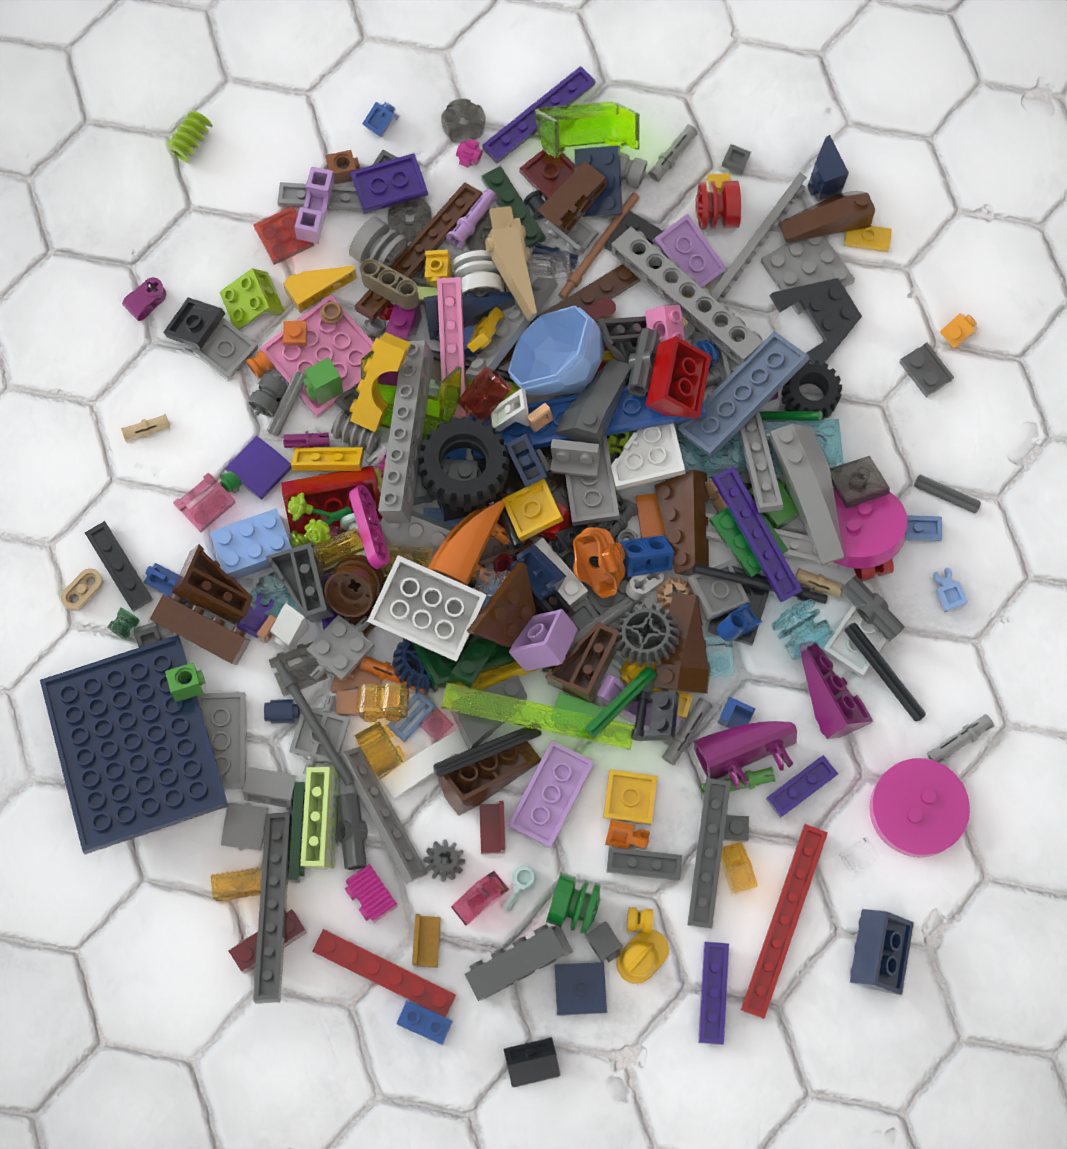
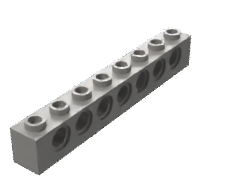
[612,227,763,366]
[378,340,434,523]

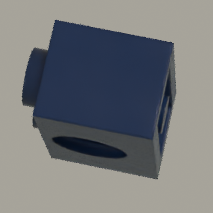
[505,433,548,487]

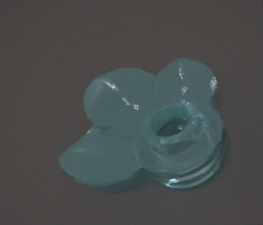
[249,575,295,618]

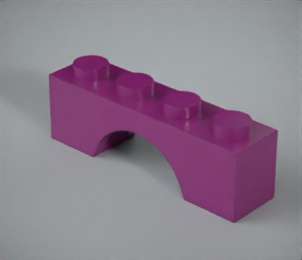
[378,301,422,386]

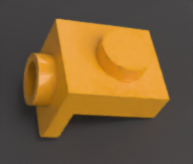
[939,313,979,349]

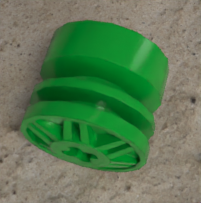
[546,872,601,935]

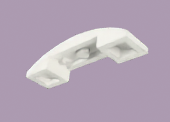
[382,730,468,800]

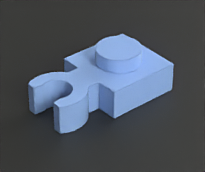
[933,567,968,612]

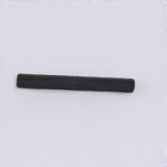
[844,622,926,722]
[433,723,542,777]

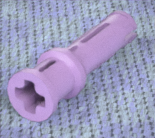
[446,189,497,248]

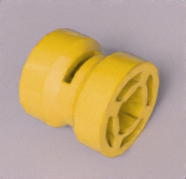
[626,907,653,934]

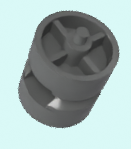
[247,374,288,417]

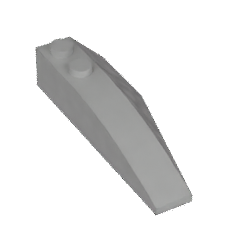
[768,424,844,566]

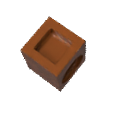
[325,150,360,184]

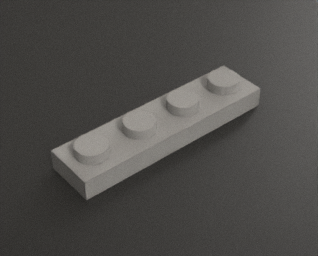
[277,182,363,212]

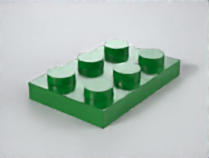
[709,500,788,577]

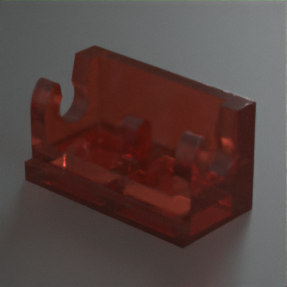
[457,366,512,422]

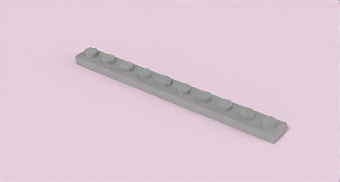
[684,172,807,344]
[716,313,783,513]

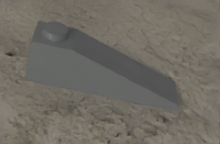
[556,359,631,446]

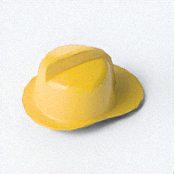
[616,930,669,984]

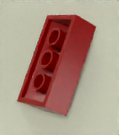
[281,466,383,536]

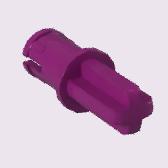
[283,431,330,448]

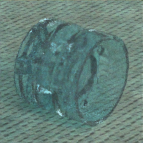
[771,599,835,660]

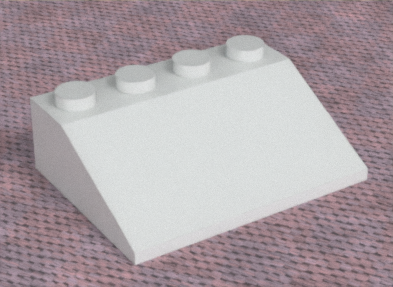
[367,555,487,662]

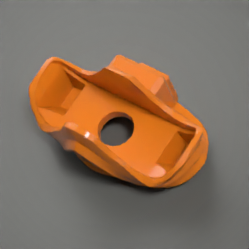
[573,527,626,598]

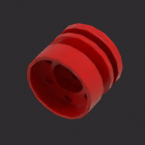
[695,181,741,230]

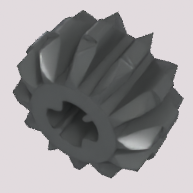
[423,839,465,882]

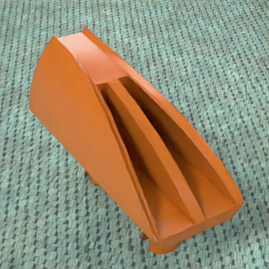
[428,501,509,586]

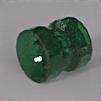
[107,608,140,640]

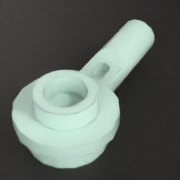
[501,865,537,911]

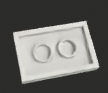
[822,604,901,678]

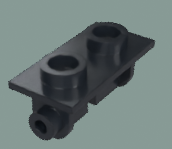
[552,524,588,554]

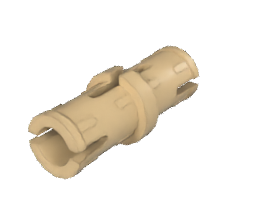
[121,414,170,442]
[795,568,844,598]

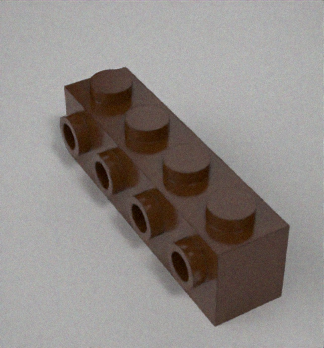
[150,593,251,665]

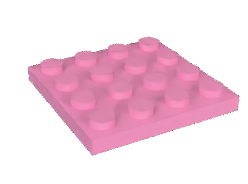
[259,294,374,418]

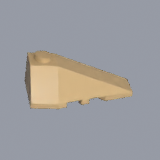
[485,226,537,321]

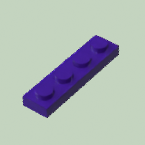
[698,941,729,1045]

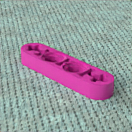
[349,485,390,569]

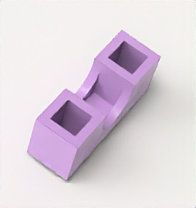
[294,166,335,244]

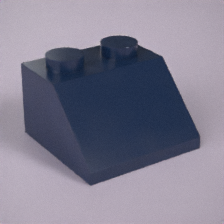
[808,135,849,202]

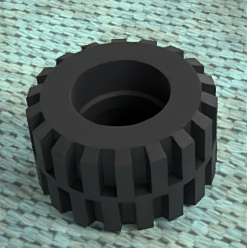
[781,360,842,424]

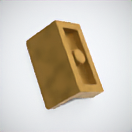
[412,914,441,968]

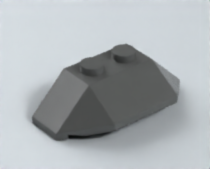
[598,316,647,364]

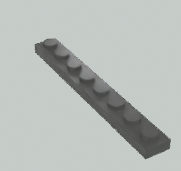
[253,812,292,1004]

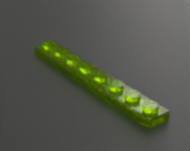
[441,683,635,750]

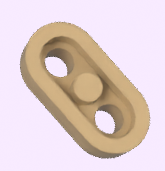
[61,568,103,611]

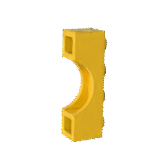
[350,332,411,432]

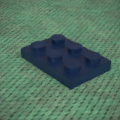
[574,145,623,218]

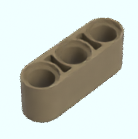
[360,259,420,310]

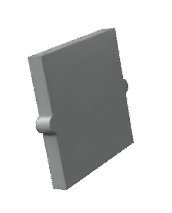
[221,803,268,851]

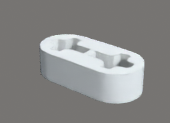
[625,572,664,600]

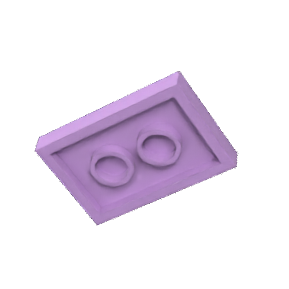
[652,214,727,295]

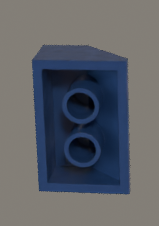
[850,909,914,995]

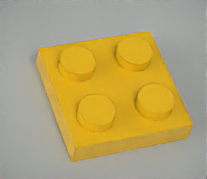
[502,478,564,541]
[603,769,658,825]

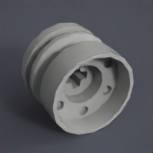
[349,216,408,267]

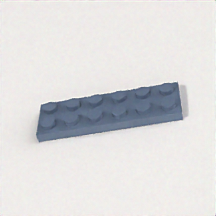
[677,331,809,458]

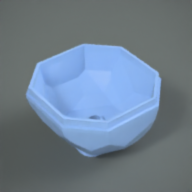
[508,306,604,396]

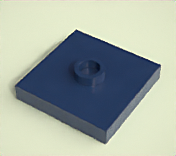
[554,962,607,1016]

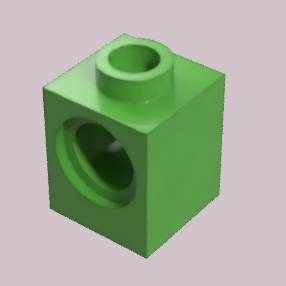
[165,662,206,702]

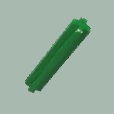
[585,667,656,737]

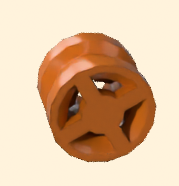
[246,350,274,379]

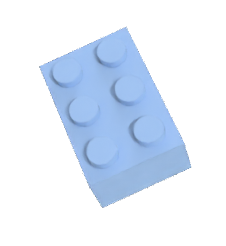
[209,508,291,580]

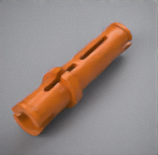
[360,656,427,695]

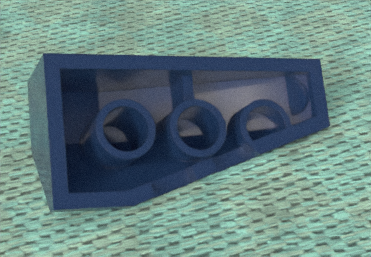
[424,292,515,341]

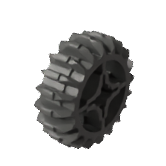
[615,603,680,668]

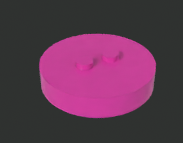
[833,483,907,569]
[869,758,970,857]

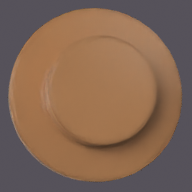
[320,302,343,324]

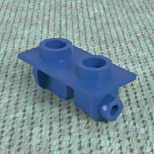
[143,563,187,604]

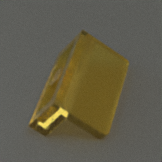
[312,528,364,568]

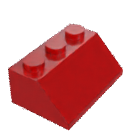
[646,336,711,419]

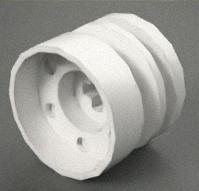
[453,250,504,297]

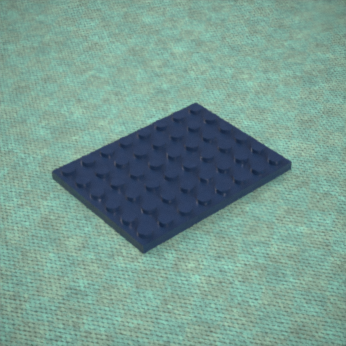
[40,635,229,855]

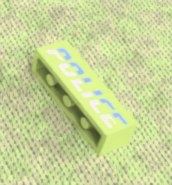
[301,767,340,869]

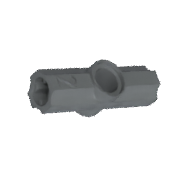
[627,328,660,397]
[840,575,905,642]
[336,793,368,870]

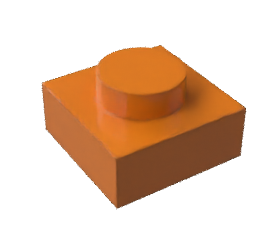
[283,321,307,346]

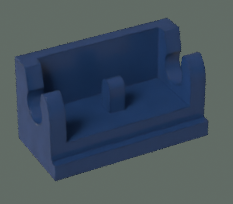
[509,544,566,601]

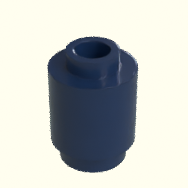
[264,699,300,724]

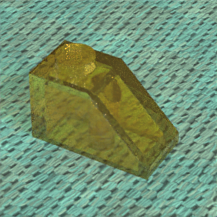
[721,842,758,896]

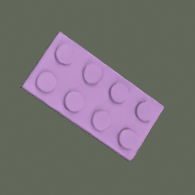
[507,740,595,849]

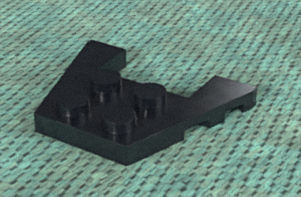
[769,278,862,365]

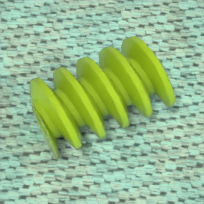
[167,111,213,162]

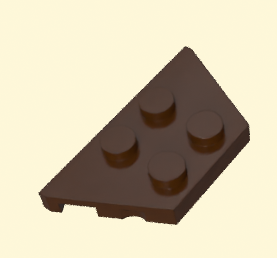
[467,562,536,647]

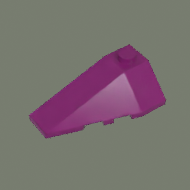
[799,642,873,739]

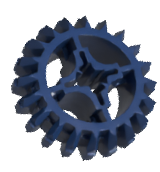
[392,638,446,694]

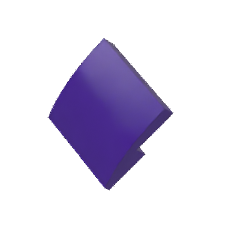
[225,436,292,500]

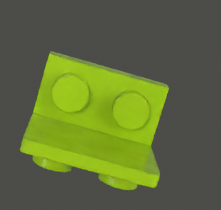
[220,268,285,330]

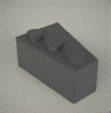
[266,543,334,623]

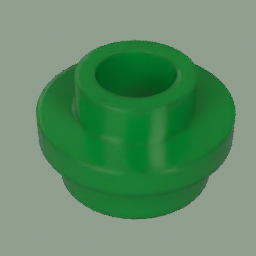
[220,471,242,493]

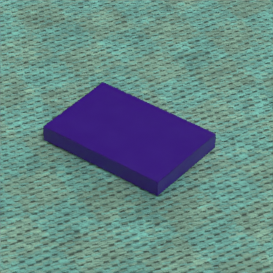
[350,153,428,214]

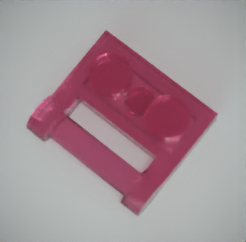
[173,472,236,533]

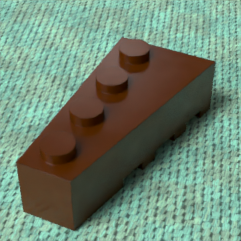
[654,469,709,576]

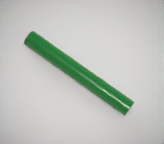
[759,411,822,421]

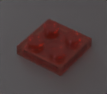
[253,206,314,265]

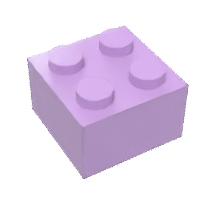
[509,609,578,671]

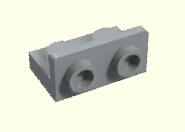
[551,439,600,478]

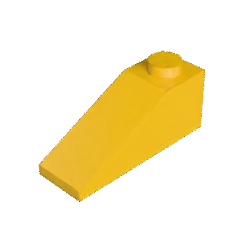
[283,266,357,313]

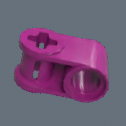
[122,277,167,321]

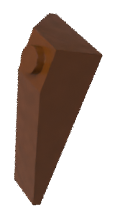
[779,190,876,242]
[654,592,711,694]
[438,741,541,816]

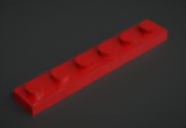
[312,929,456,1018]

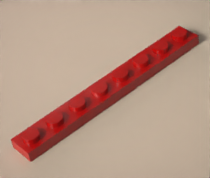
[740,824,828,1019]

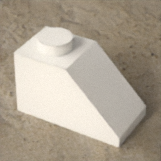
[270,603,309,650]

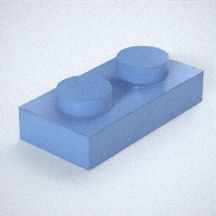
[905,515,942,541]

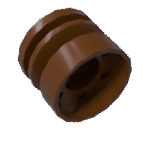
[324,555,384,617]

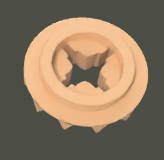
[657,577,694,611]

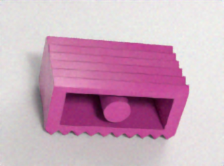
[345,864,398,923]

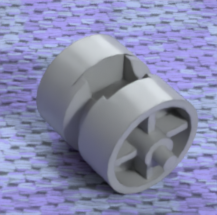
[620,152,650,189]

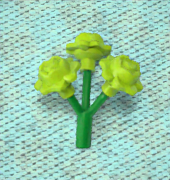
[288,492,352,548]

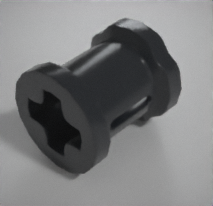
[524,190,545,220]

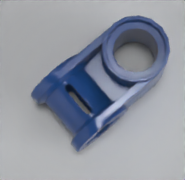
[717,602,763,642]

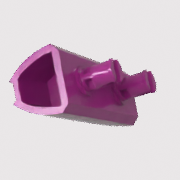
[693,721,797,790]

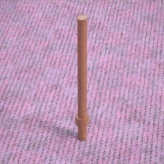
[558,193,640,300]

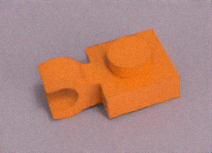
[605,820,650,849]

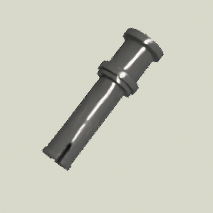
[590,499,639,561]

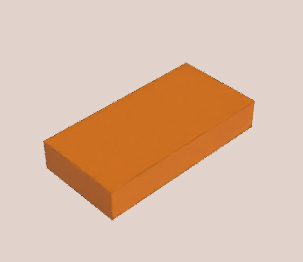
[635,493,665,538]

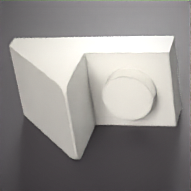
[490,388,529,432]

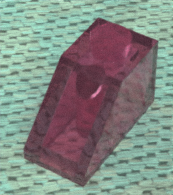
[451,871,509,926]

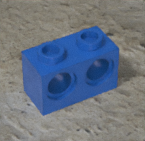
[620,535,674,577]
[396,1000,453,1046]

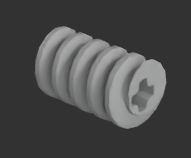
[331,410,383,455]

